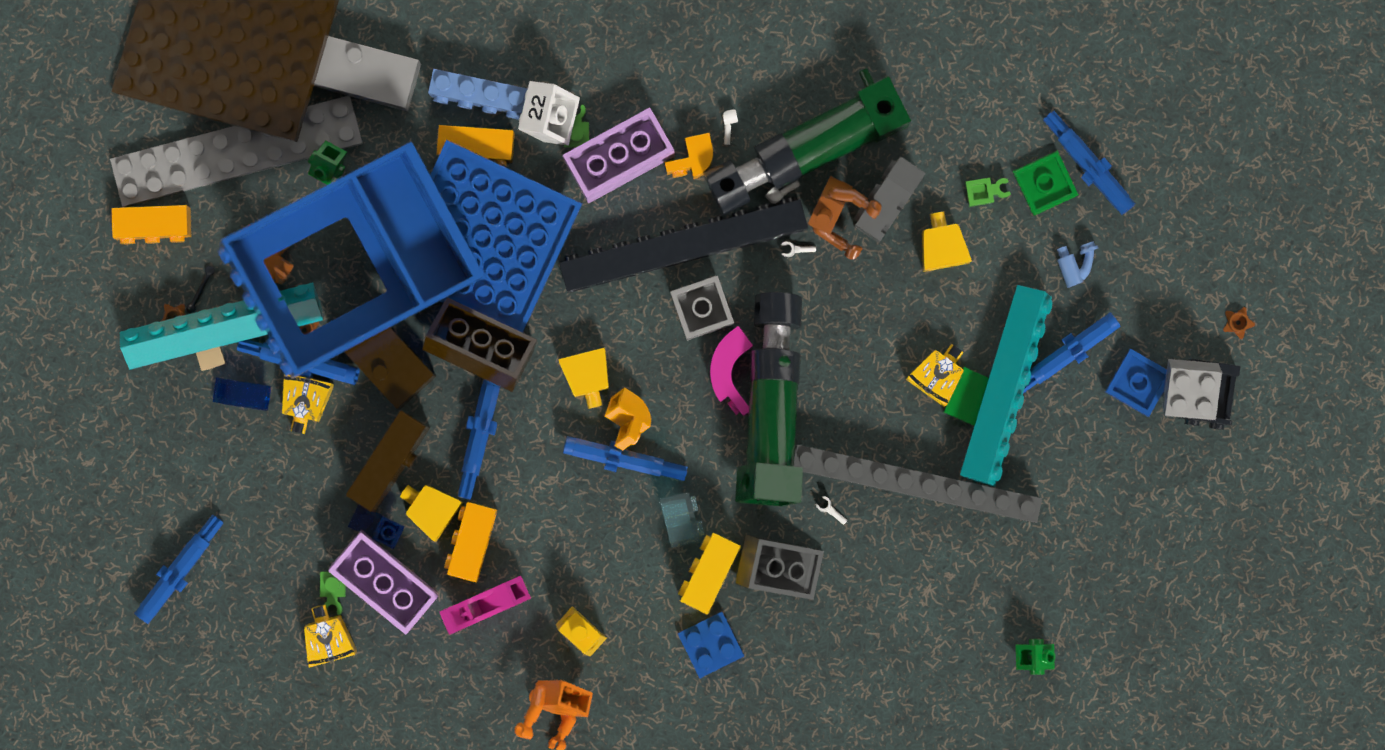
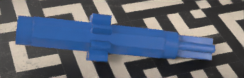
[1043,111,1135,215]
[1023,312,1121,393]
[237,340,360,385]
[458,379,500,500]
[563,436,688,481]
[134,514,223,624]

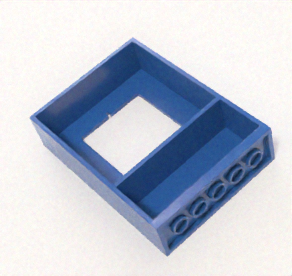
[218,142,484,379]

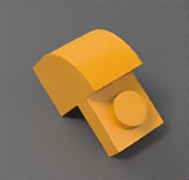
[665,133,713,179]
[605,387,651,451]

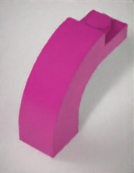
[710,326,753,416]
[439,576,531,635]

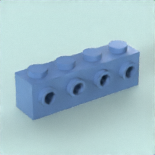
[428,69,528,119]

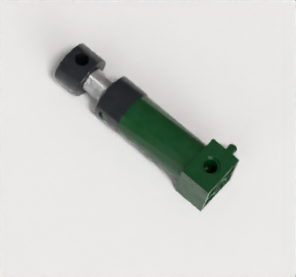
[703,68,911,215]
[735,292,803,507]

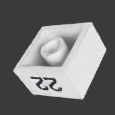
[518,81,580,145]

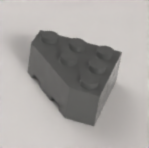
[854,157,926,243]

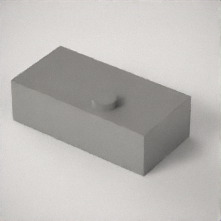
[314,36,421,112]

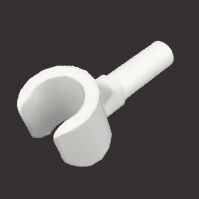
[723,109,738,145]
[765,181,800,204]
[781,241,816,257]
[816,496,847,525]

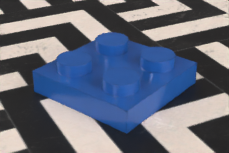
[1105,349,1167,417]
[677,611,744,678]

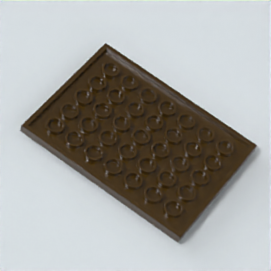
[111,0,339,142]

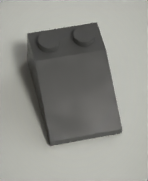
[735,535,824,600]

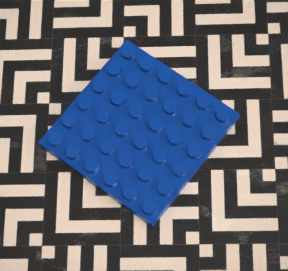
[430,140,583,333]

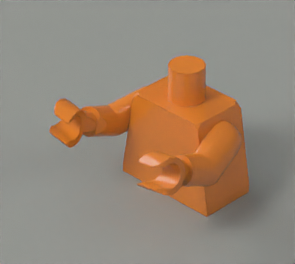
[514,680,593,750]

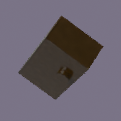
[422,297,537,392]
[344,302,436,410]
[346,410,430,512]

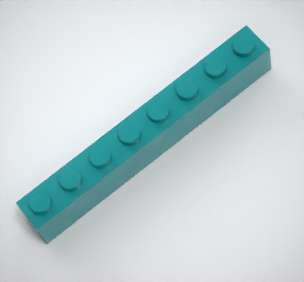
[120,283,323,370]
[960,285,1053,487]

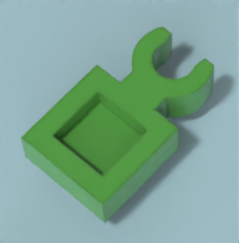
[564,105,589,148]
[965,178,1011,207]
[320,572,346,615]

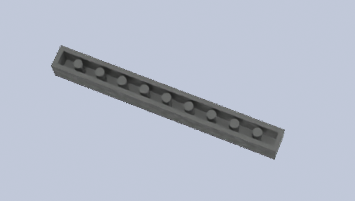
[794,445,1042,523]

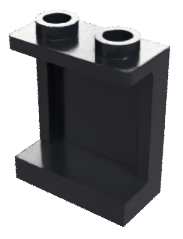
[1179,359,1241,430]

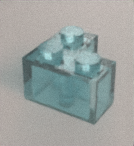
[659,492,704,548]

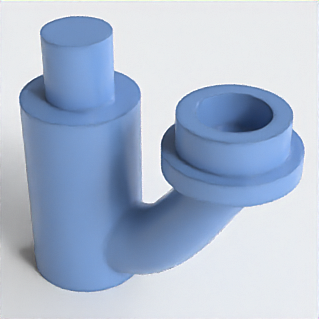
[1057,241,1098,288]

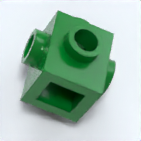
[308,140,347,185]
[1016,639,1055,675]

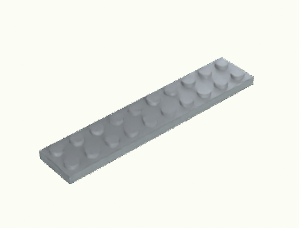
[110,95,363,207]

